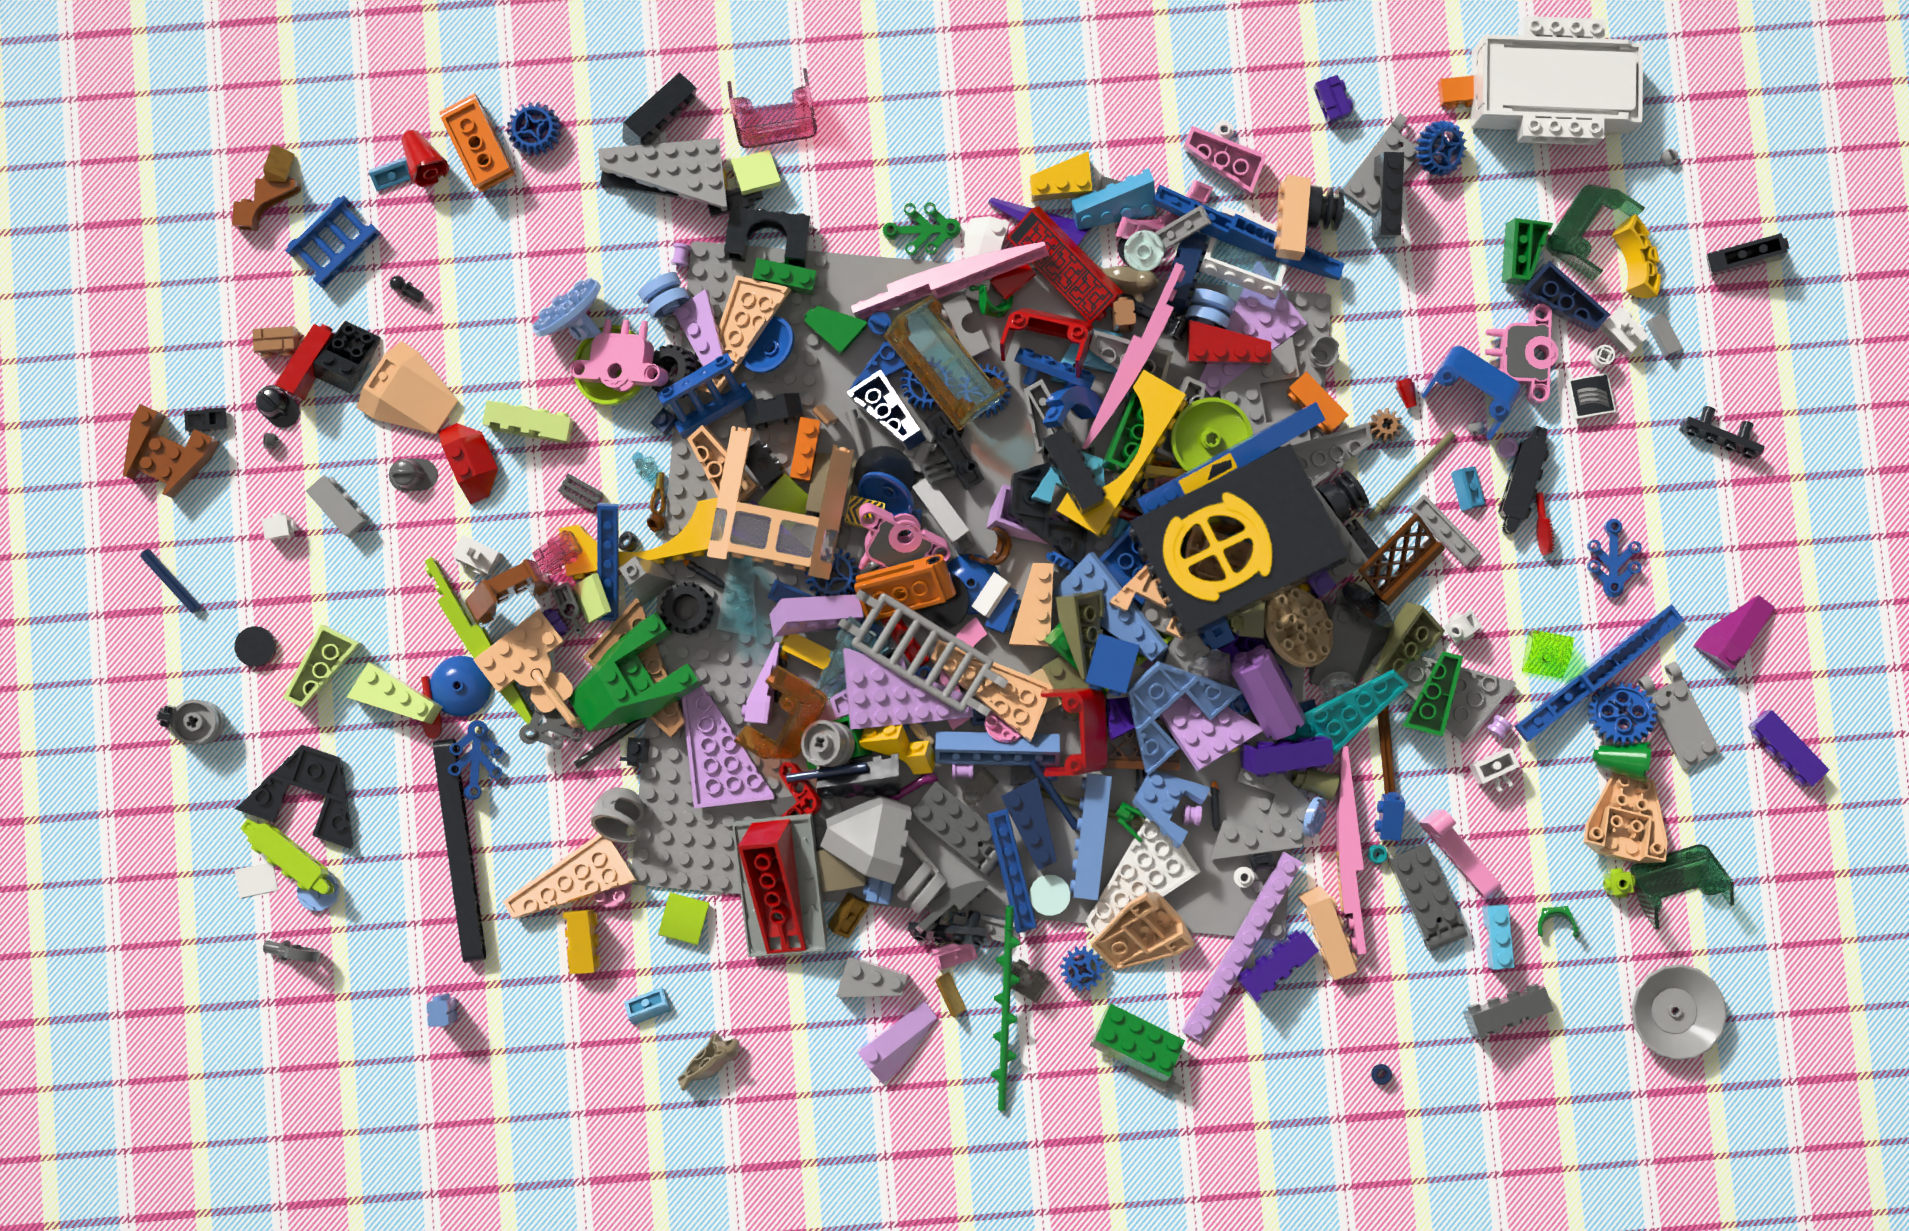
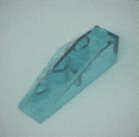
[815,616,888,700]

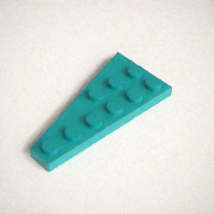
[1284,669,1409,769]

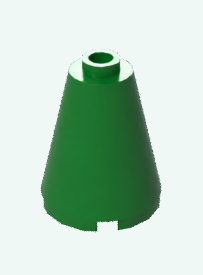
[1592,742,1651,783]

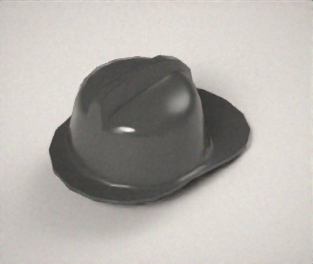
[389,458,438,491]

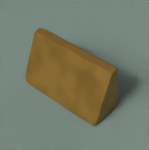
[263,144,295,182]
[828,892,870,939]
[935,972,966,1017]

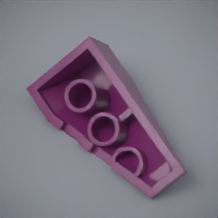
[1693,595,1775,671]

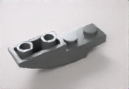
[915,880,990,934]

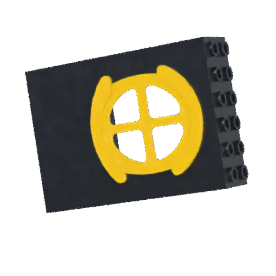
[1128,444,1349,640]

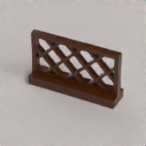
[1358,513,1445,606]
[1105,718,1180,770]

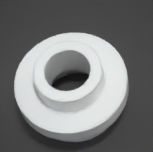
[1213,120,1234,140]
[1233,867,1254,888]

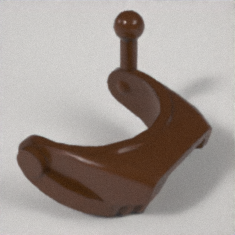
[968,526,1012,565]

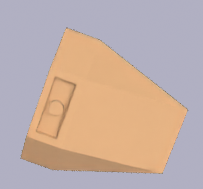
[357,341,458,434]
[1583,772,1668,863]

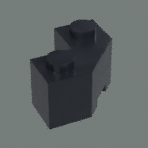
[743,393,804,431]

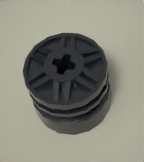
[1307,185,1345,231]
[1317,470,1369,523]

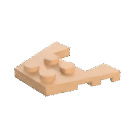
[1109,563,1184,640]

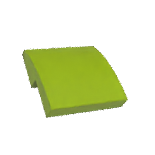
[757,474,808,531]
[658,892,710,946]

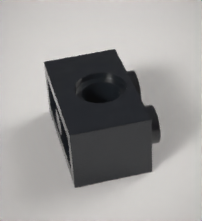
[746,440,784,490]

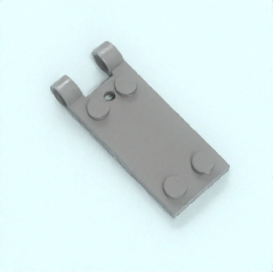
[1343,113,1425,215]
[1637,661,1720,769]

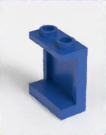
[1085,634,1140,696]

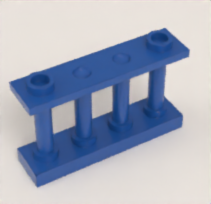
[285,195,382,289]
[657,353,753,439]

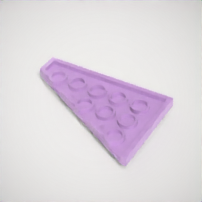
[1199,262,1307,397]
[1139,659,1263,772]

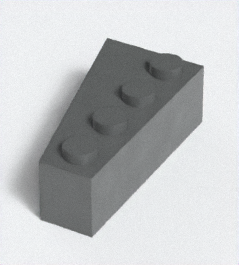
[1463,983,1554,1040]

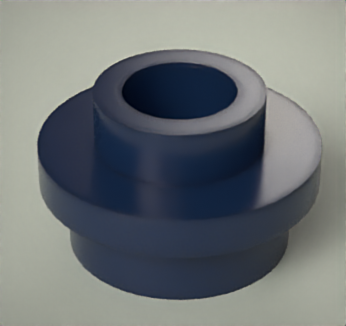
[1371,1064,1392,1085]

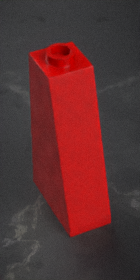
[275,324,334,401]

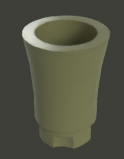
[1291,767,1339,801]

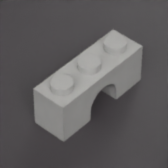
[940,294,990,362]

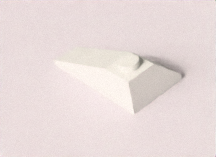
[964,216,1009,301]

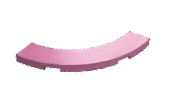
[1115,180,1213,240]
[939,617,987,730]

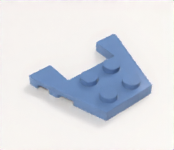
[1132,771,1211,849]

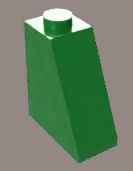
[804,306,868,356]

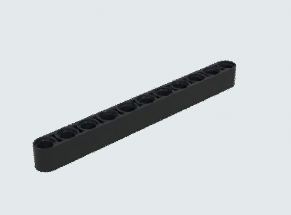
[433,738,486,963]

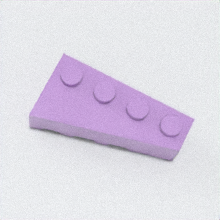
[769,594,863,637]

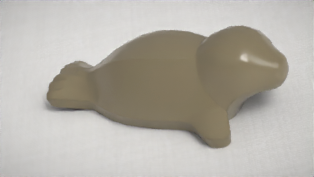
[1095,263,1159,303]
[677,1033,740,1091]

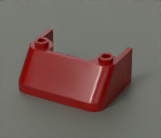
[1000,308,1093,378]
[1041,688,1108,776]

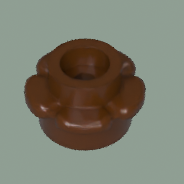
[647,513,666,532]

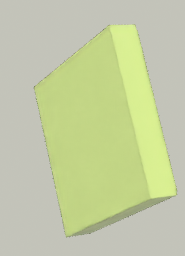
[731,150,781,195]
[573,573,611,624]

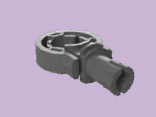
[263,940,321,962]

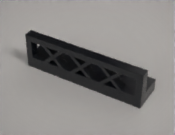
[600,171,680,198]

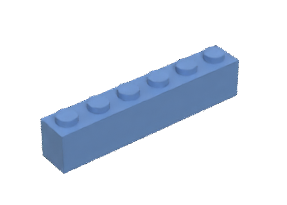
[935,731,1060,766]
[1070,773,1112,900]

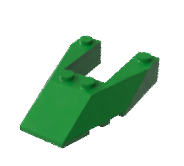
[568,612,703,733]

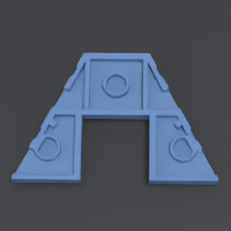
[1127,661,1242,775]

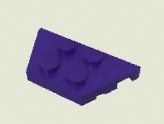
[1107,697,1159,741]

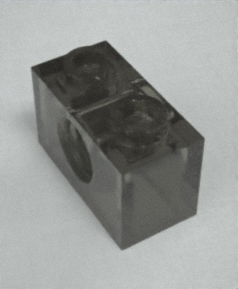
[1001,959,1049,1003]

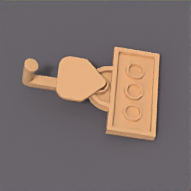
[474,609,583,728]

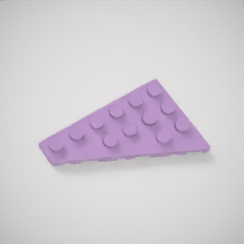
[843,648,973,729]
[682,685,775,809]

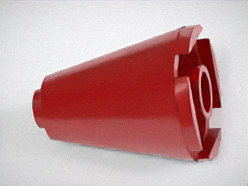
[401,130,449,187]

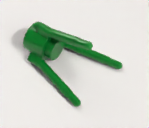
[1115,802,1147,842]

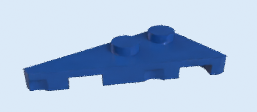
[849,327,915,390]

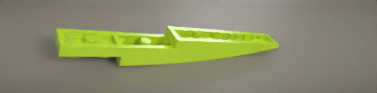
[425,557,539,726]

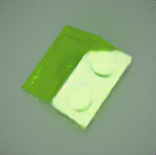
[1521,630,1575,679]

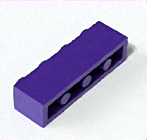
[1748,710,1830,787]

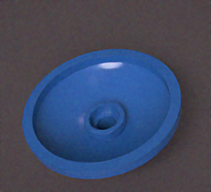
[742,316,795,374]
[857,472,914,517]
[947,554,1000,615]
[430,656,492,717]

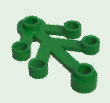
[883,202,961,256]

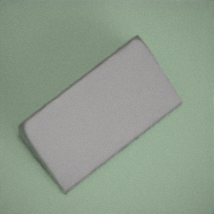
[1646,313,1683,357]

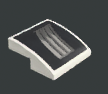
[1565,373,1616,420]

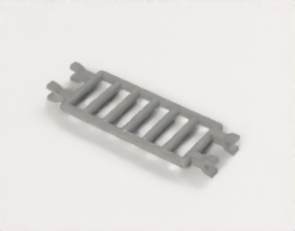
[838,590,1008,717]

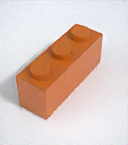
[1437,75,1474,110]
[1286,371,1349,434]
[790,417,822,483]

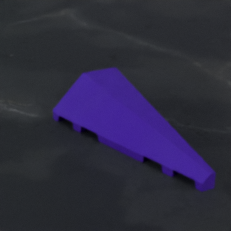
[988,197,1092,246]

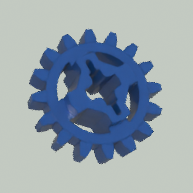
[1060,946,1105,991]

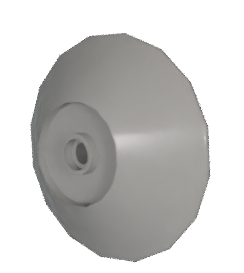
[1631,964,1727,1060]

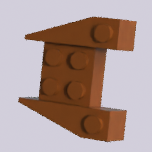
[123,404,220,498]
[465,559,551,625]

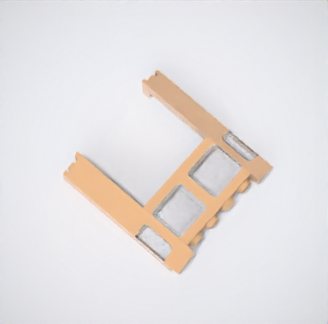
[707,426,854,580]

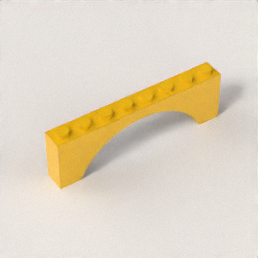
[1057,370,1188,538]
[559,498,725,580]

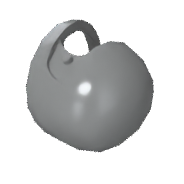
[591,787,644,844]

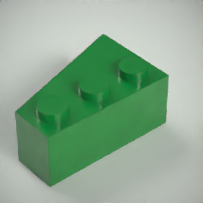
[1502,218,1553,285]

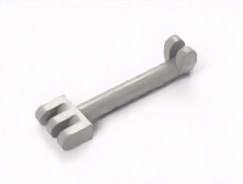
[845,409,866,457]

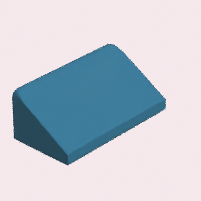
[369,157,411,191]
[1451,466,1485,511]
[624,987,671,1025]

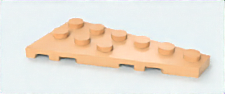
[698,275,791,394]
[930,640,1052,742]
[503,834,637,919]

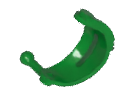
[969,284,1013,318]
[1538,906,1580,938]

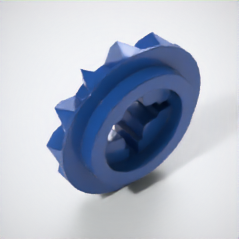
[1046,551,1075,572]

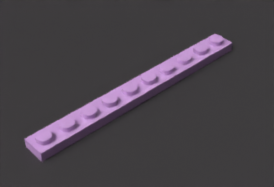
[1182,851,1303,1041]

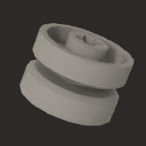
[170,699,225,745]
[801,720,855,767]
[896,861,947,914]

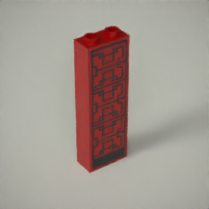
[1006,206,1123,323]

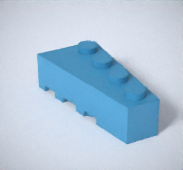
[1071,168,1156,230]

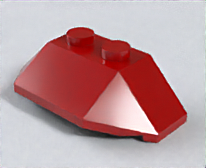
[438,423,498,505]

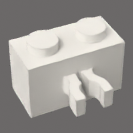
[1599,307,1649,356]
[451,534,502,576]
[1469,748,1520,792]

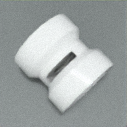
[1589,345,1615,368]

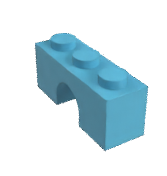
[1482,904,1515,969]

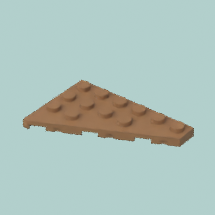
[583,598,686,738]

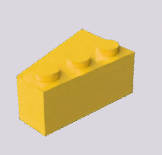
[1029,151,1092,202]
[563,909,601,974]

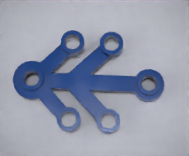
[1587,519,1642,598]
[448,720,504,800]

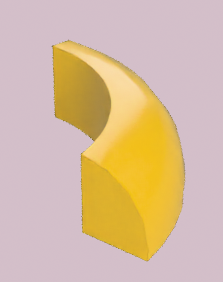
[1612,214,1661,299]

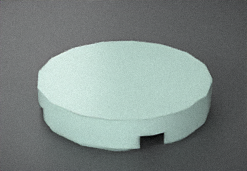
[1124,230,1165,271]
[1029,874,1070,916]

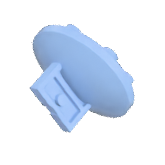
[532,277,601,341]

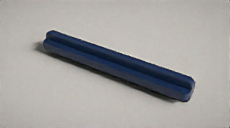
[140,549,201,613]

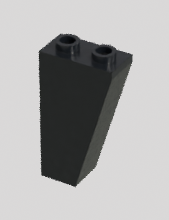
[1706,233,1789,276]

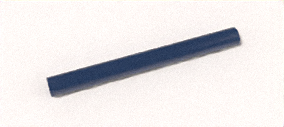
[1029,760,1077,830]
[786,763,868,782]

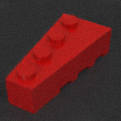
[1186,320,1271,365]

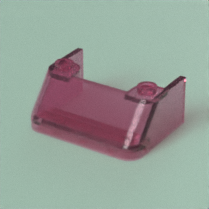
[727,68,817,149]

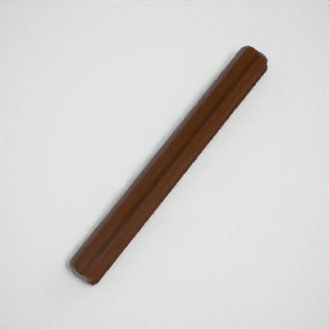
[1377,705,1397,794]

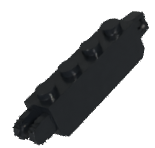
[1498,426,1549,535]

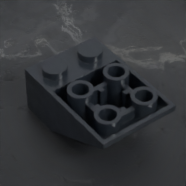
[313,321,381,394]

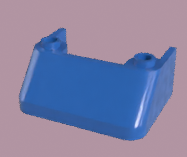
[1421,345,1521,440]

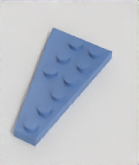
[1052,552,1169,661]

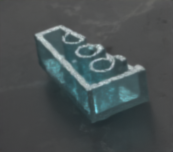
[716,552,757,638]

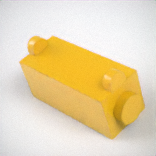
[780,634,836,677]

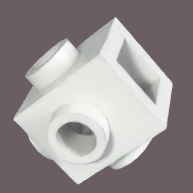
[1444,609,1482,643]

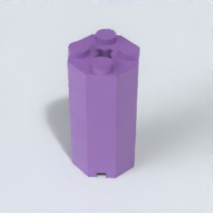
[1231,645,1305,740]

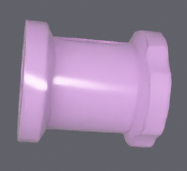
[670,243,691,267]
[952,764,973,780]

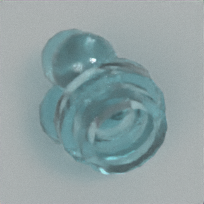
[632,452,659,481]

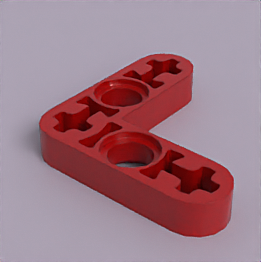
[779,762,821,817]

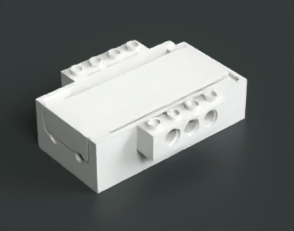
[1471,16,1643,145]

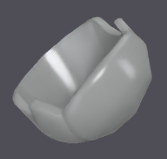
[1309,335,1340,369]

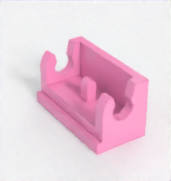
[932,942,978,971]

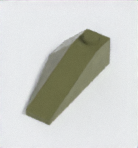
[1056,590,1105,679]
[1374,602,1445,676]

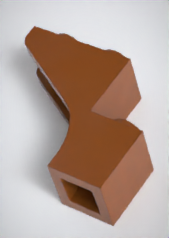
[232,176,301,231]

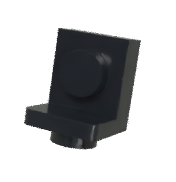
[620,737,650,767]

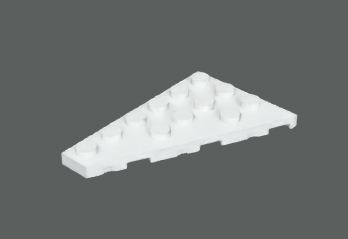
[1086,818,1201,937]

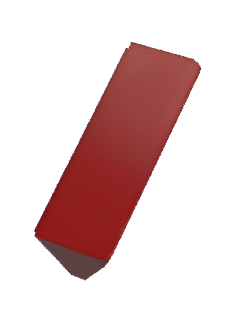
[990,264,1036,300]

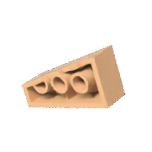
[1009,563,1054,647]
[1298,886,1358,981]

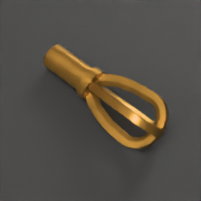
[650,472,665,514]

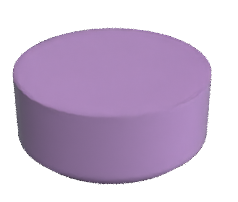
[1497,437,1518,458]

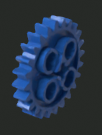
[1588,681,1658,746]

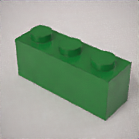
[752,258,818,295]

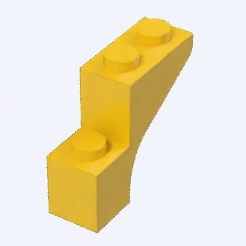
[860,724,935,775]

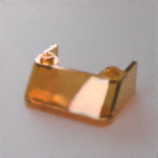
[734,666,828,759]

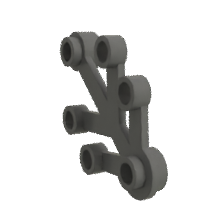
[519,701,583,750]

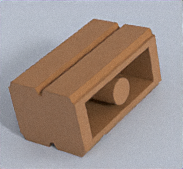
[1111,297,1136,333]
[252,326,299,359]

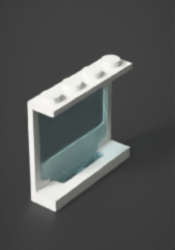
[1199,206,1287,299]

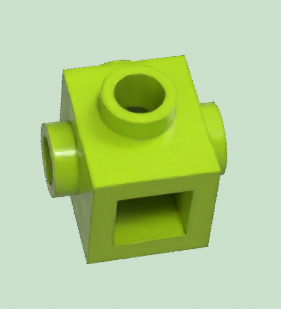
[1603,868,1635,898]

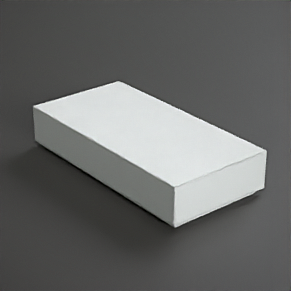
[972,572,1011,618]

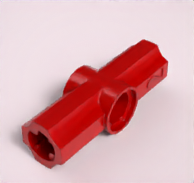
[881,616,930,667]

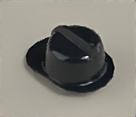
[255,385,300,428]

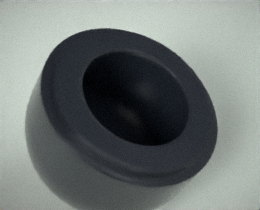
[619,531,639,552]

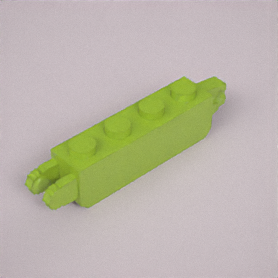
[240,819,335,895]

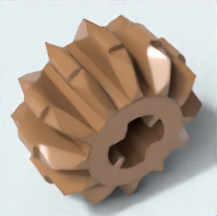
[1369,408,1403,443]

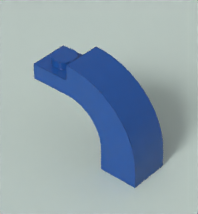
[1042,386,1103,429]

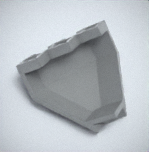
[820,796,912,884]

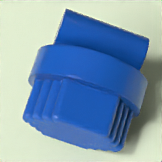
[868,312,891,335]

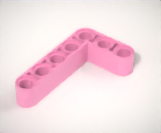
[1419,809,1502,900]

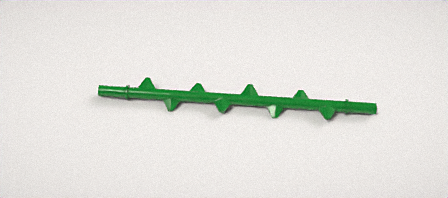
[991,905,1021,1111]

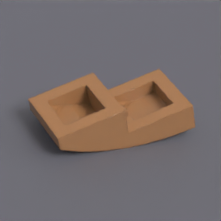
[812,404,840,428]

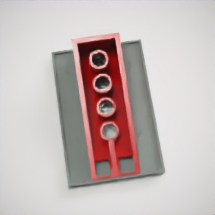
[732,813,828,957]

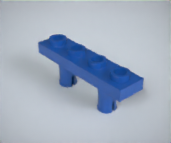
[1014,348,1096,389]

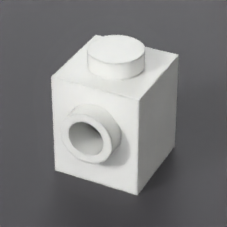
[262,512,296,541]

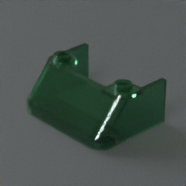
[1546,184,1646,281]
[1630,844,1734,930]

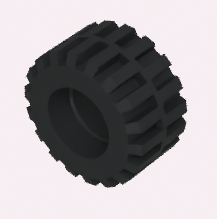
[651,344,701,399]
[660,582,714,635]

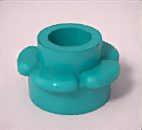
[1367,844,1388,865]

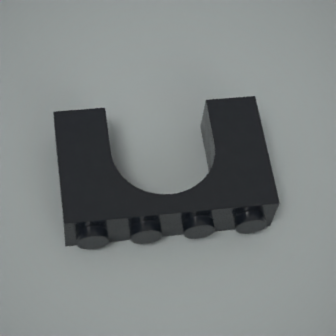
[1371,152,1404,239]
[724,207,811,268]

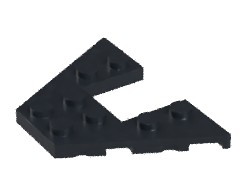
[1008,447,1095,565]
[235,745,354,849]

